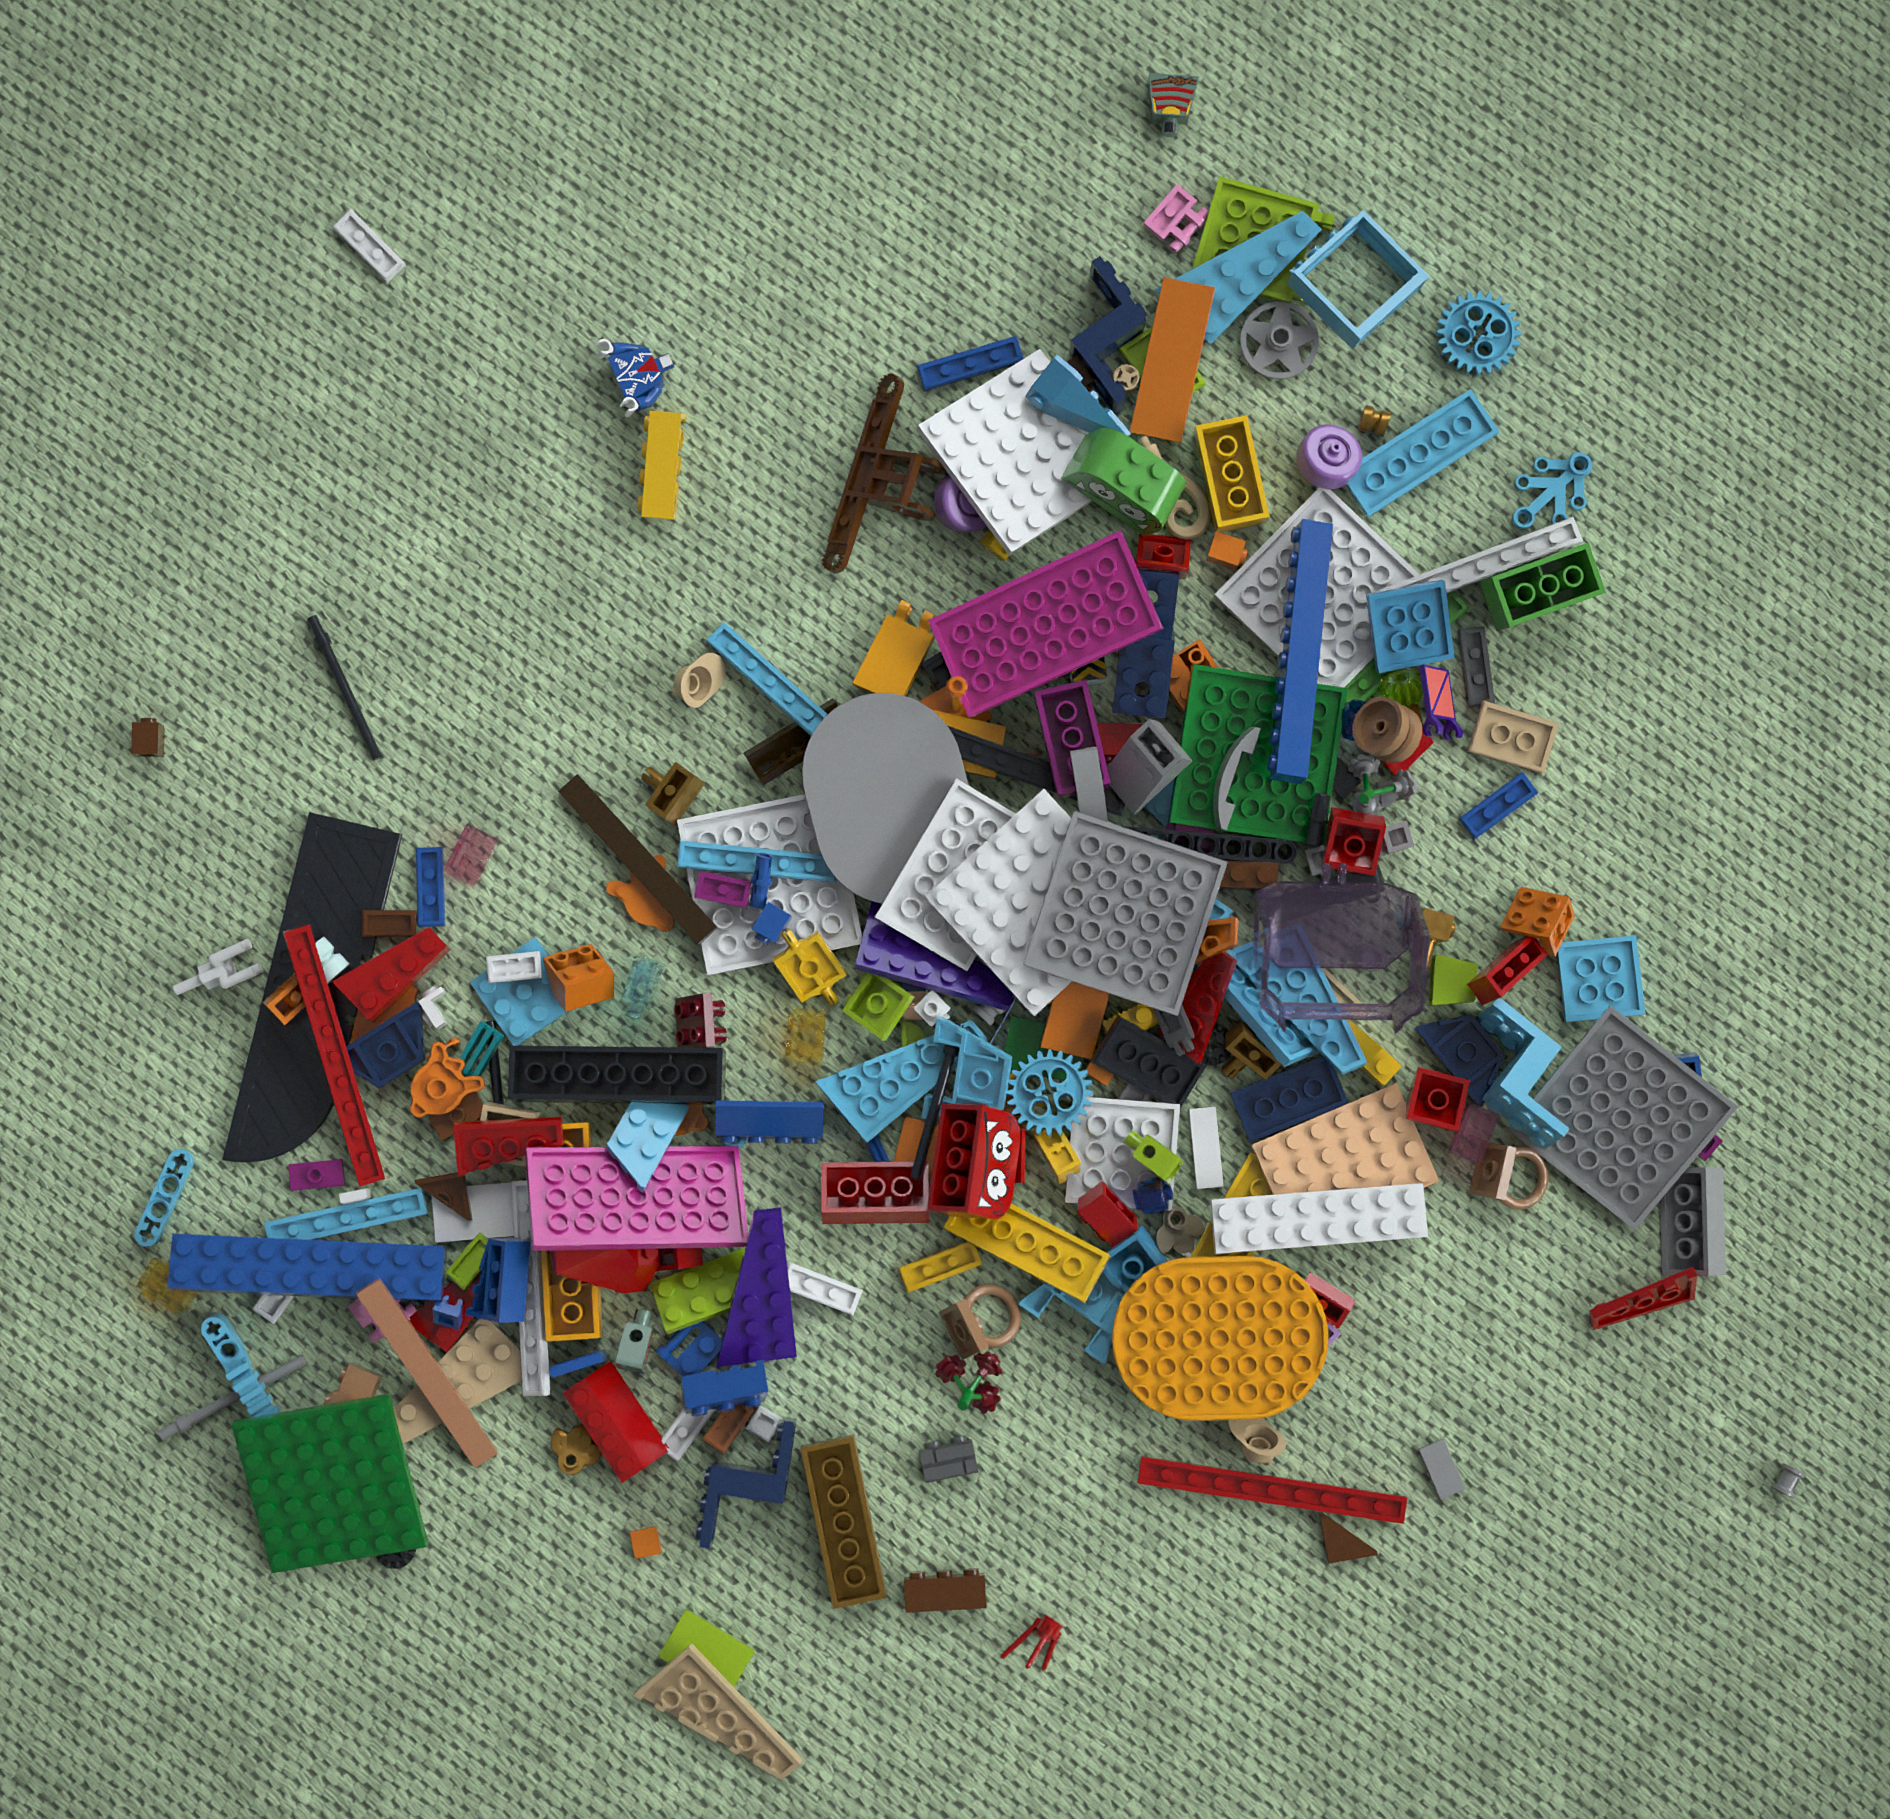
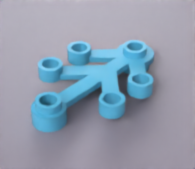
[1512,452,1592,530]

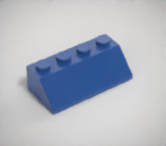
[716,1101,824,1144]

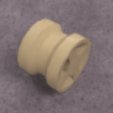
[1113,364,1139,395]

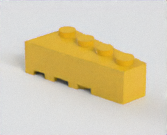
[637,410,686,520]

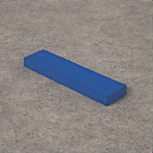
[917,336,1024,392]

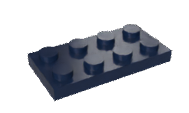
[1229,1056,1349,1142]

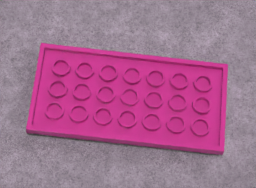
[928,530,1163,718]
[525,1146,748,1251]

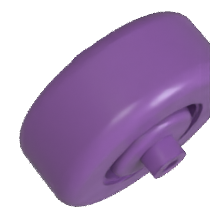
[1296,424,1362,489]
[934,474,987,533]

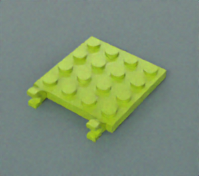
[1192,176,1335,304]

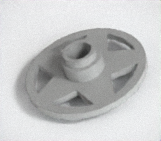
[1240,302,1319,379]

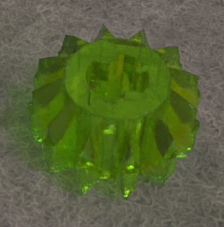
[1380,668,1424,707]

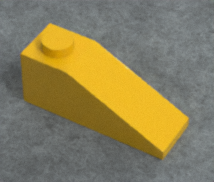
[1347,1018,1402,1086]

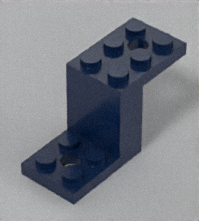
[1069,256,1147,415]
[1112,569,1179,718]
[695,1417,797,1549]

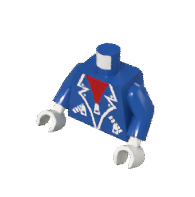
[594,339,674,417]

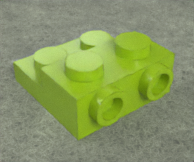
[842,972,915,1041]

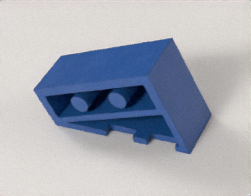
[465,1237,531,1323]
[680,1360,768,1416]

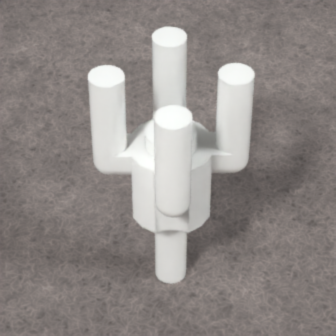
[173,939,263,995]

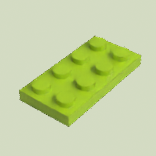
[650,1248,745,1334]

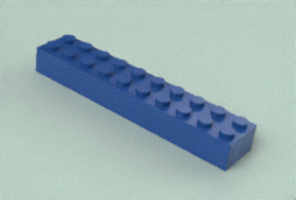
[167,1233,447,1303]

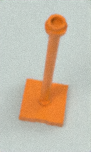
[920,676,993,722]

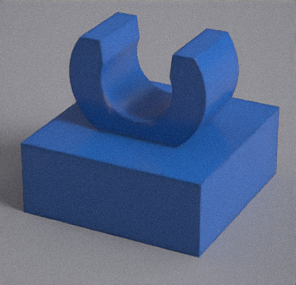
[433,1295,463,1330]

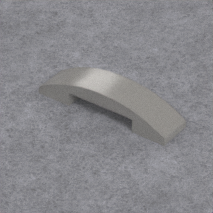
[1213,727,1260,830]
[1070,747,1108,822]
[1305,821,1414,876]

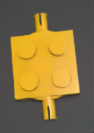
[773,928,847,1006]

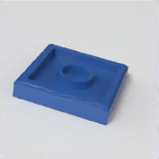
[549,1349,609,1378]

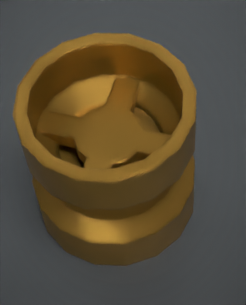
[1358,405,1391,437]

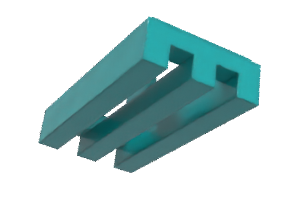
[459,1022,505,1077]

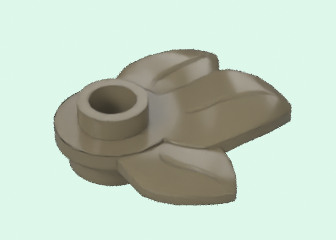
[1156,1206,1205,1257]

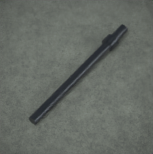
[307,615,382,761]
[910,1023,964,1180]

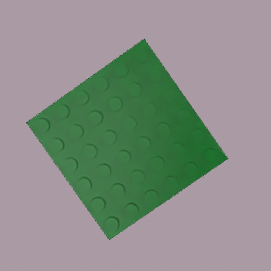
[1168,664,1348,845]
[231,1393,429,1573]

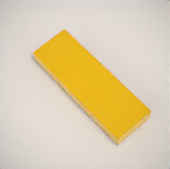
[899,1242,982,1293]

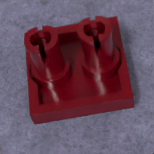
[674,993,727,1048]

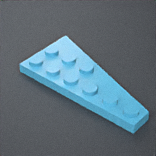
[1155,211,1322,345]
[1227,922,1367,1075]
[1196,960,1319,1067]

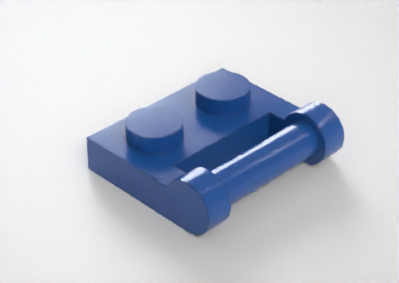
[656,1321,722,1376]

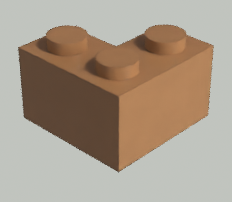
[323,1363,383,1405]

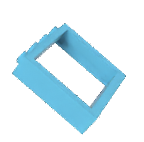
[1287,210,1429,350]

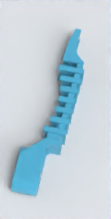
[201,1312,280,1417]

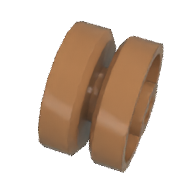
[1352,697,1422,763]

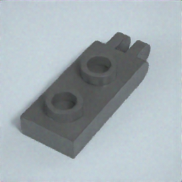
[1153,1004,1194,1056]

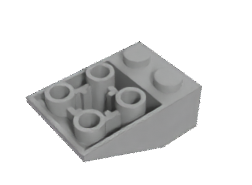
[1107,719,1192,814]

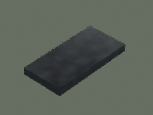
[1091,1015,1207,1109]

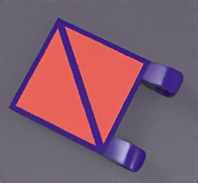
[1419,664,1463,741]

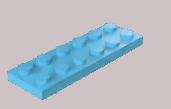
[1346,389,1500,518]

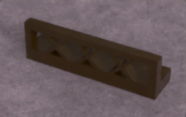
[743,698,838,786]

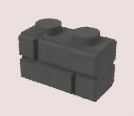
[919,1435,978,1483]

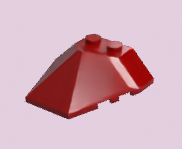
[552,1248,660,1294]

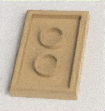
[1467,701,1559,774]

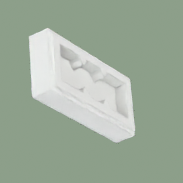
[486,951,543,984]

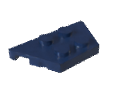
[346,1002,426,1088]
[1414,1014,1505,1108]

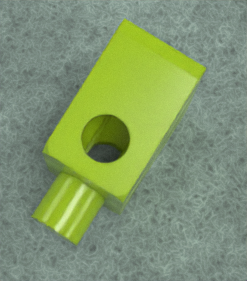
[1428,954,1477,1006]
[1123,1130,1185,1184]

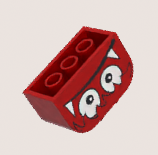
[927,1104,1020,1219]

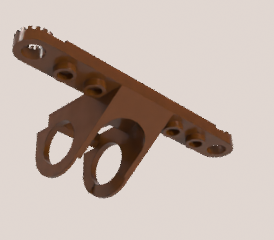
[822,373,948,574]

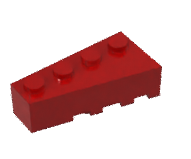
[332,927,451,1023]

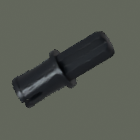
[1304,793,1331,847]

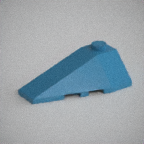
[1025,355,1131,436]
[1102,1224,1167,1292]

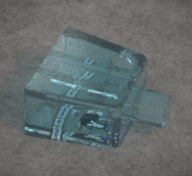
[622,955,666,1020]

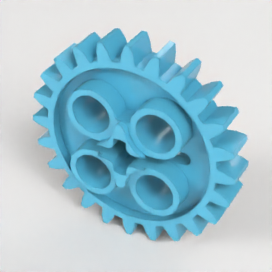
[1435,291,1522,377]
[1007,1049,1094,1137]

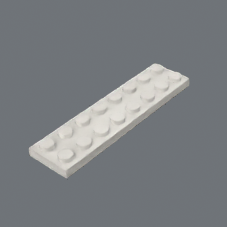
[1210,1183,1428,1254]

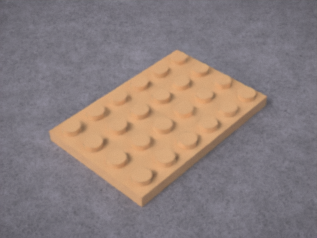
[1250,1083,1439,1195]

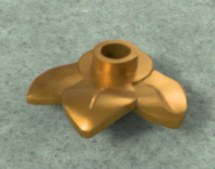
[551,1424,602,1475]

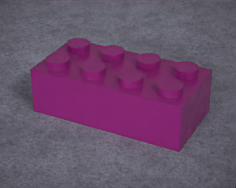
[1034,680,1111,799]

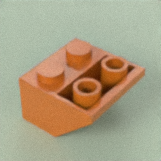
[1169,639,1219,715]
[543,944,614,1012]

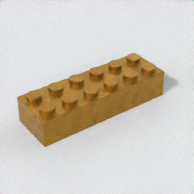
[800,1435,887,1609]

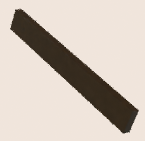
[558,774,718,946]

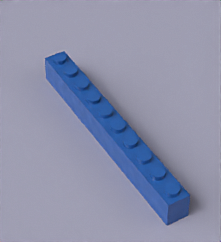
[1267,519,1333,784]

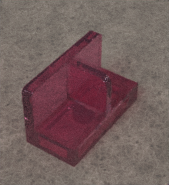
[443,823,498,886]
[1446,1103,1499,1164]

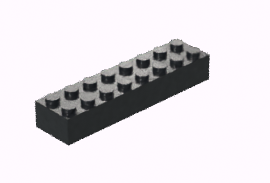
[507,1045,726,1105]

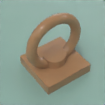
[1469,1142,1548,1210]
[939,1284,1021,1360]

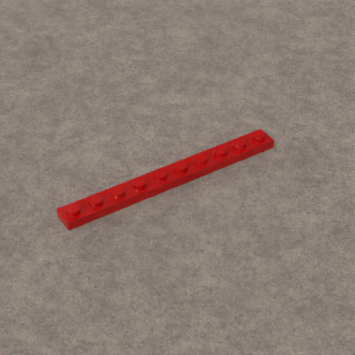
[283,924,385,1187]
[1137,1456,1408,1524]

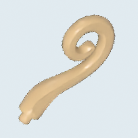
[1138,436,1211,540]

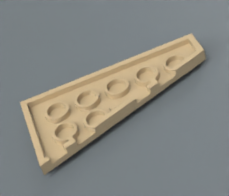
[394,1319,522,1444]
[633,1643,803,1780]

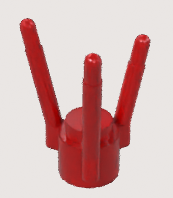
[1000,1614,1063,1671]

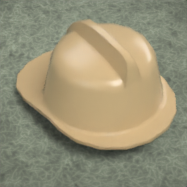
[671,653,726,708]
[1228,1418,1286,1466]

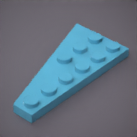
[815,1020,988,1143]

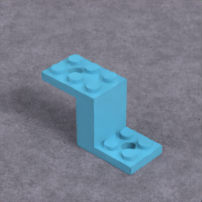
[1475,998,1570,1150]

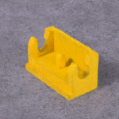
[1032,1129,1082,1185]

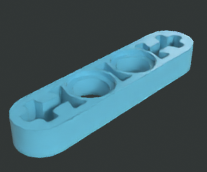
[135,1149,194,1247]

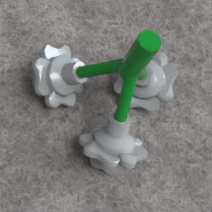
[1348,753,1417,815]

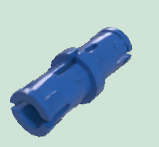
[749,853,773,909]

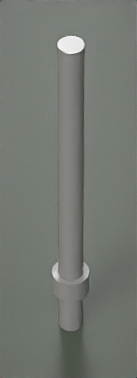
[158,1355,307,1440]

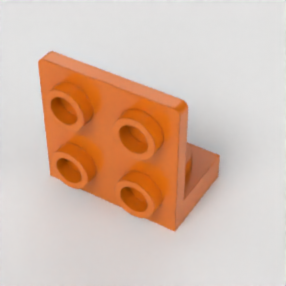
[1501,887,1575,957]
[894,1117,939,1178]

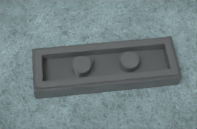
[1457,626,1495,708]

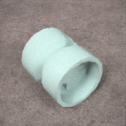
[316,937,349,984]

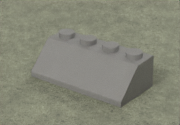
[1660,1168,1726,1276]

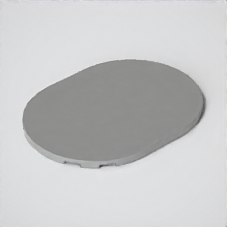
[802,693,969,903]

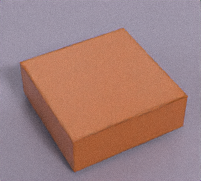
[630,1526,662,1559]

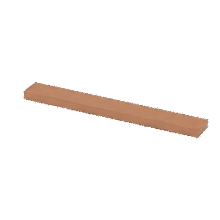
[356,1277,498,1468]

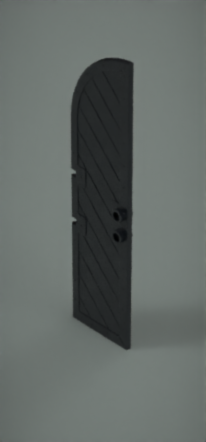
[222,812,403,1163]

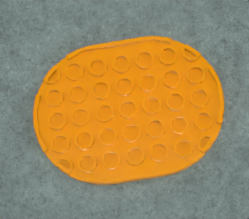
[1112,1256,1328,1421]

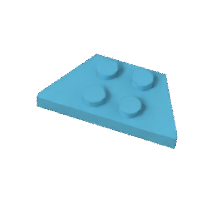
[606,1102,690,1192]

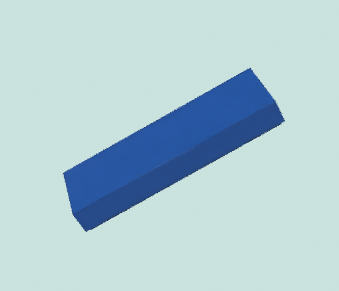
[1459,772,1538,840]
[416,847,446,927]

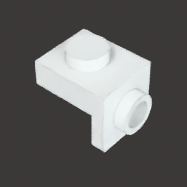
[418,986,448,1029]
[914,991,951,1028]

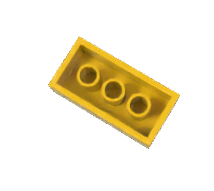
[1193,415,1270,533]

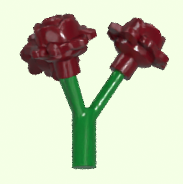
[935,1351,1003,1414]

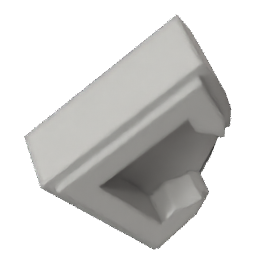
[1376,780,1398,809]

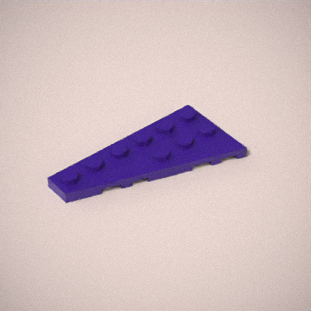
[854,901,1013,1011]
[716,1207,797,1367]

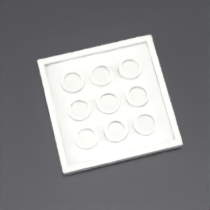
[1065,1097,1180,1211]

